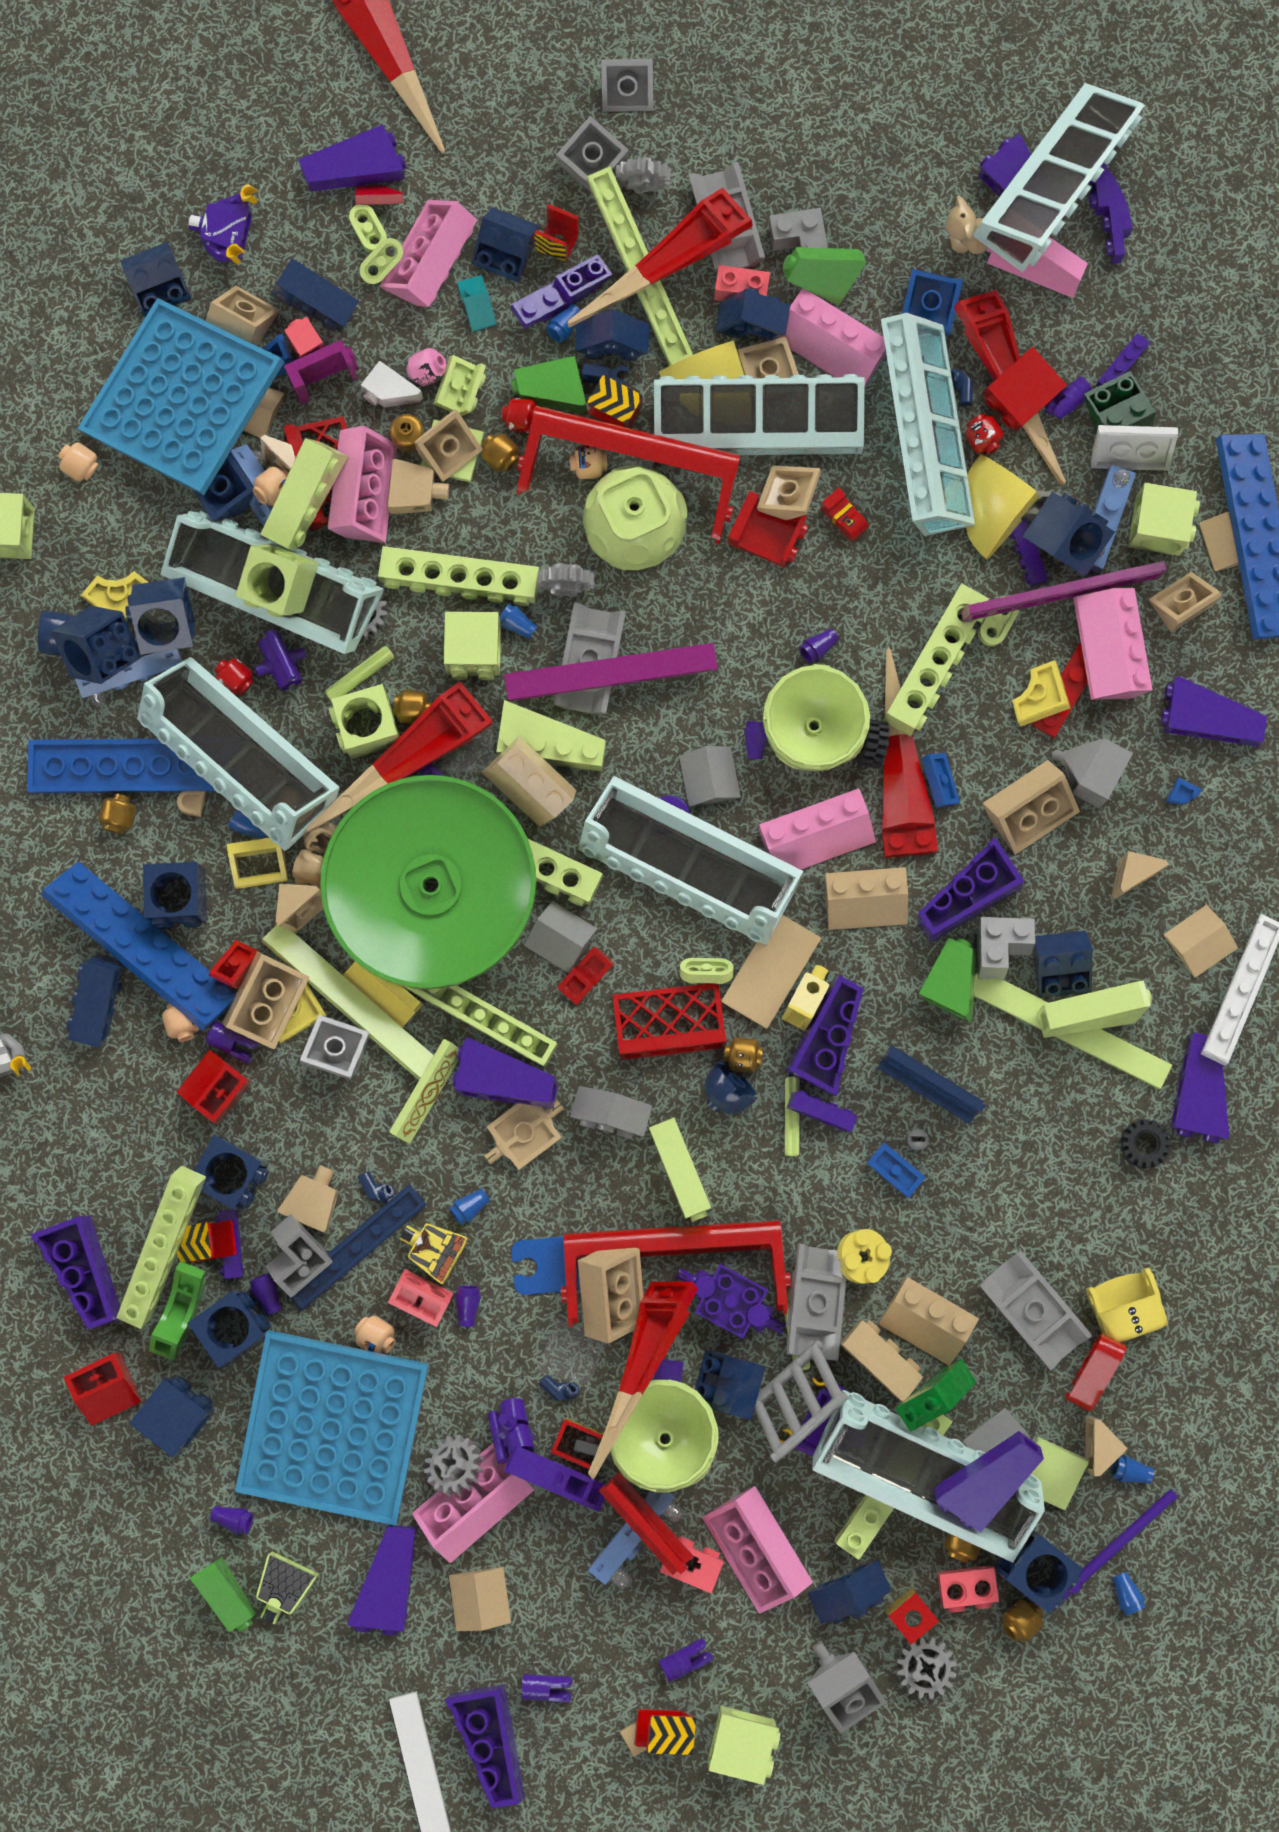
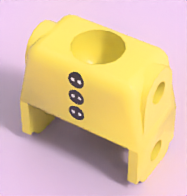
[1086,1268,1168,1343]

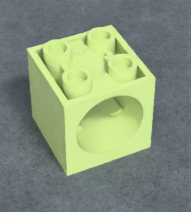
[1128,483,1200,556]
[0,493,35,559]
[235,544,319,618]
[444,612,501,680]
[329,684,400,759]
[708,1706,781,1785]

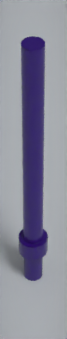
[1063,1489,1178,1601]

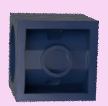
[1023,491,1115,577]
[125,577,196,655]
[51,606,141,684]
[143,862,207,929]
[193,1135,269,1211]
[188,1290,272,1368]
[129,1376,215,1458]
[994,1525,1083,1614]

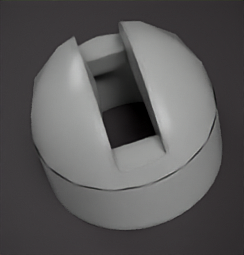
[907,1129,929,1151]

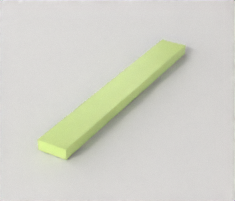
[586,167,693,366]
[262,924,434,1080]
[974,972,1172,1089]

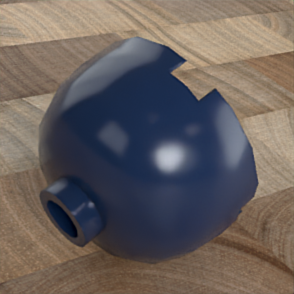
[704,1061,758,1114]

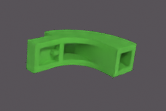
[149,1262,206,1361]

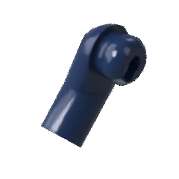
[951,369,973,406]
[358,1171,395,1203]
[538,1374,580,1401]

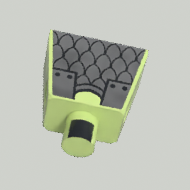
[256,1552,319,1624]

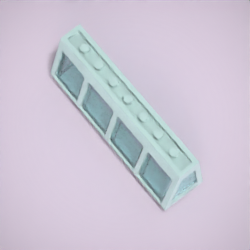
[881,313,975,536]

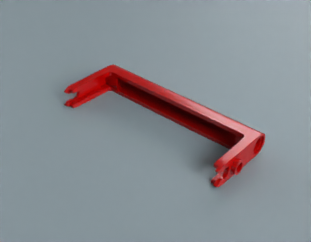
[516,406,740,544]
[561,1220,791,1328]

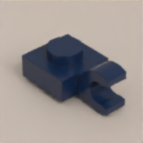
[582,362,628,386]

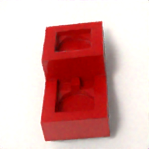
[557,946,615,1005]

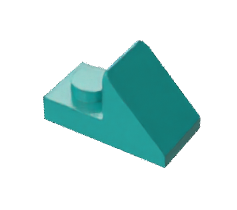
[457,275,497,332]

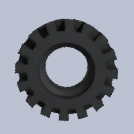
[856,719,890,769]
[1119,1119,1172,1169]

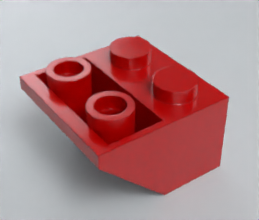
[177,1050,252,1125]
[63,1352,142,1426]

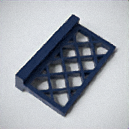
[877,1045,986,1124]

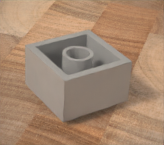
[556,116,629,194]

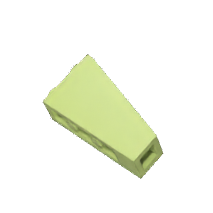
[1037,981,1151,1038]
[649,1118,711,1222]

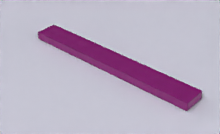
[961,561,1167,622]
[504,643,718,702]

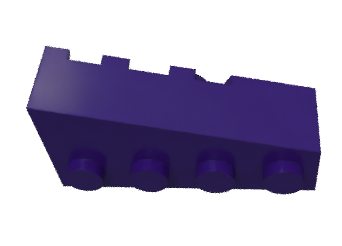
[917,837,1024,943]
[784,975,863,1096]
[30,1216,120,1329]
[445,1684,525,1808]

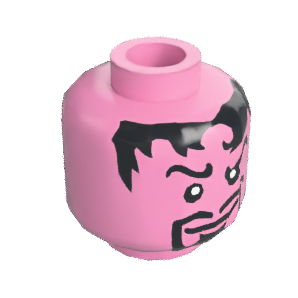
[407,348,446,386]

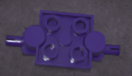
[675,1264,786,1338]

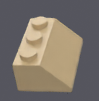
[482,736,576,827]
[983,760,1080,855]
[824,867,908,930]
[222,951,310,1049]
[578,1248,644,1344]
[878,1277,979,1365]
[840,1320,923,1402]

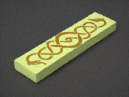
[389,1039,459,1144]

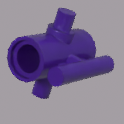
[254,630,307,691]
[488,1398,535,1464]

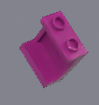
[284,340,359,405]

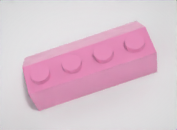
[379,200,477,307]
[777,288,886,388]
[328,426,397,543]
[1073,588,1152,700]
[758,789,876,870]
[412,1443,534,1563]
[702,1486,813,1614]

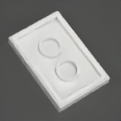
[1091,425,1178,471]

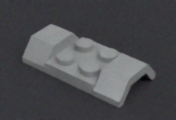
[689,162,765,272]
[554,602,626,715]
[786,1244,846,1361]
[979,1250,1092,1371]

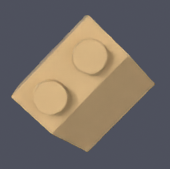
[206,286,280,346]

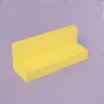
[343,961,422,1028]

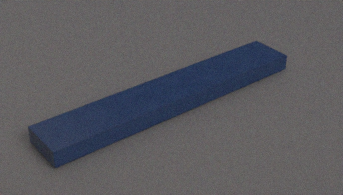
[291,1184,427,1311]

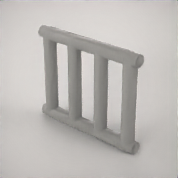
[754,1340,849,1463]

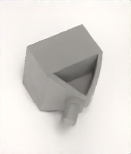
[1052,738,1133,809]
[808,1641,887,1734]

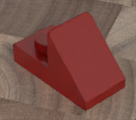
[209,940,259,988]

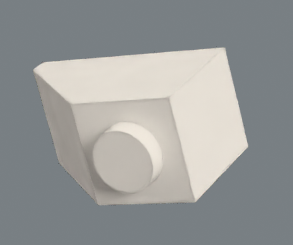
[361,361,423,407]

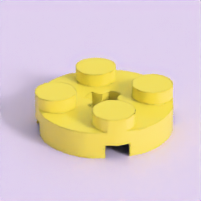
[837,1229,892,1284]

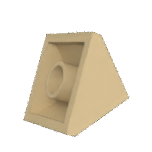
[414,409,483,482]
[1148,572,1221,633]
[1112,851,1169,900]
[276,884,324,933]
[1085,1417,1128,1476]
[449,1567,511,1631]

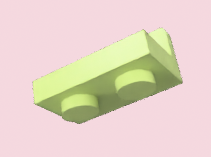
[433,355,486,416]

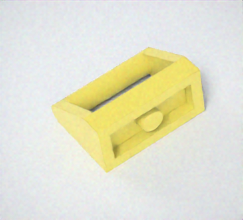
[227,838,288,889]

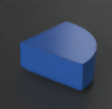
[1166,777,1202,804]

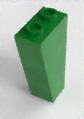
[895,1359,976,1432]

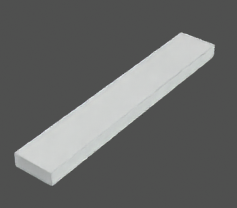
[1201,914,1279,1066]
[389,1691,451,1832]

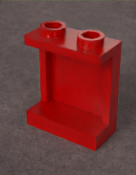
[982,346,1067,431]
[728,491,809,568]

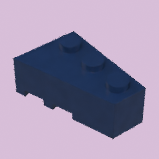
[270,258,359,331]
[66,953,127,1048]

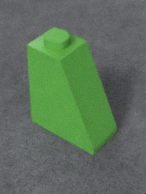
[783,247,866,306]
[511,356,587,413]
[919,938,976,1023]
[190,1557,256,1632]

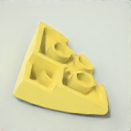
[659,340,756,425]
[966,454,1039,560]

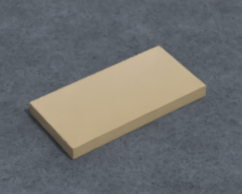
[721,915,821,1030]

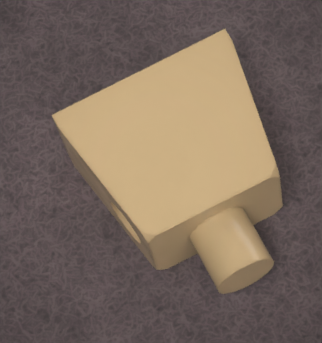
[388,459,449,514]
[277,1165,339,1233]

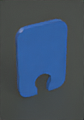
[511,1236,580,1295]

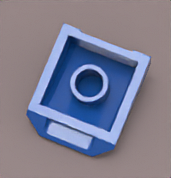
[902,269,963,336]

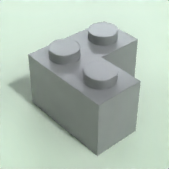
[768,208,828,251]
[977,917,1035,980]
[570,1086,652,1139]
[266,1214,333,1298]

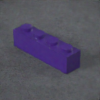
[1096,333,1150,387]
[1010,519,1048,587]
[787,1090,857,1132]
[217,1209,244,1279]

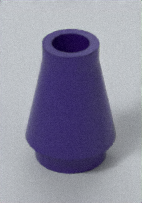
[799,628,839,664]
[743,721,767,759]
[249,1273,282,1316]
[455,1285,482,1327]
[210,1505,253,1536]

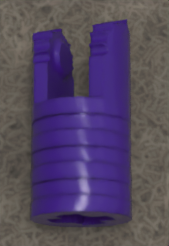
[1045,376,1092,419]
[205,1021,259,1064]
[659,1638,714,1683]
[521,1674,573,1702]

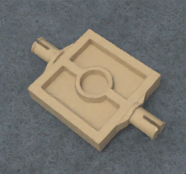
[484,1100,564,1170]

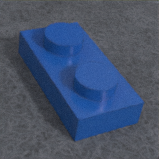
[922,753,960,808]
[866,1143,926,1198]

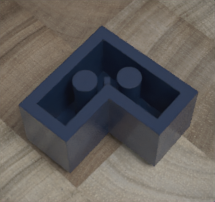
[715,288,790,341]
[575,309,649,361]
[807,1560,892,1625]

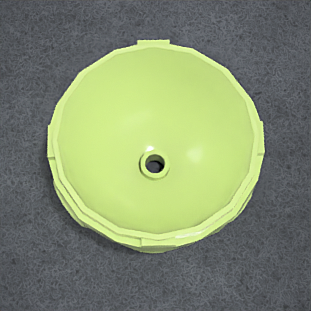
[583,464,687,570]
[763,664,870,771]
[610,1379,718,1493]

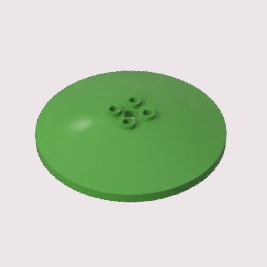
[320,775,537,989]

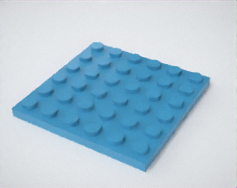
[77,298,284,495]
[235,1330,429,1526]

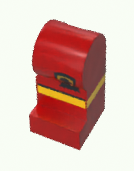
[820,488,869,541]

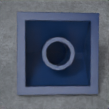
[192,453,254,522]

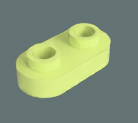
[349,205,387,253]
[360,238,404,284]
[978,596,1019,646]
[680,958,734,984]

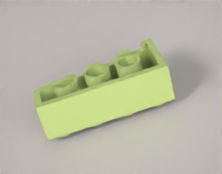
[260,438,349,550]
[496,700,606,772]

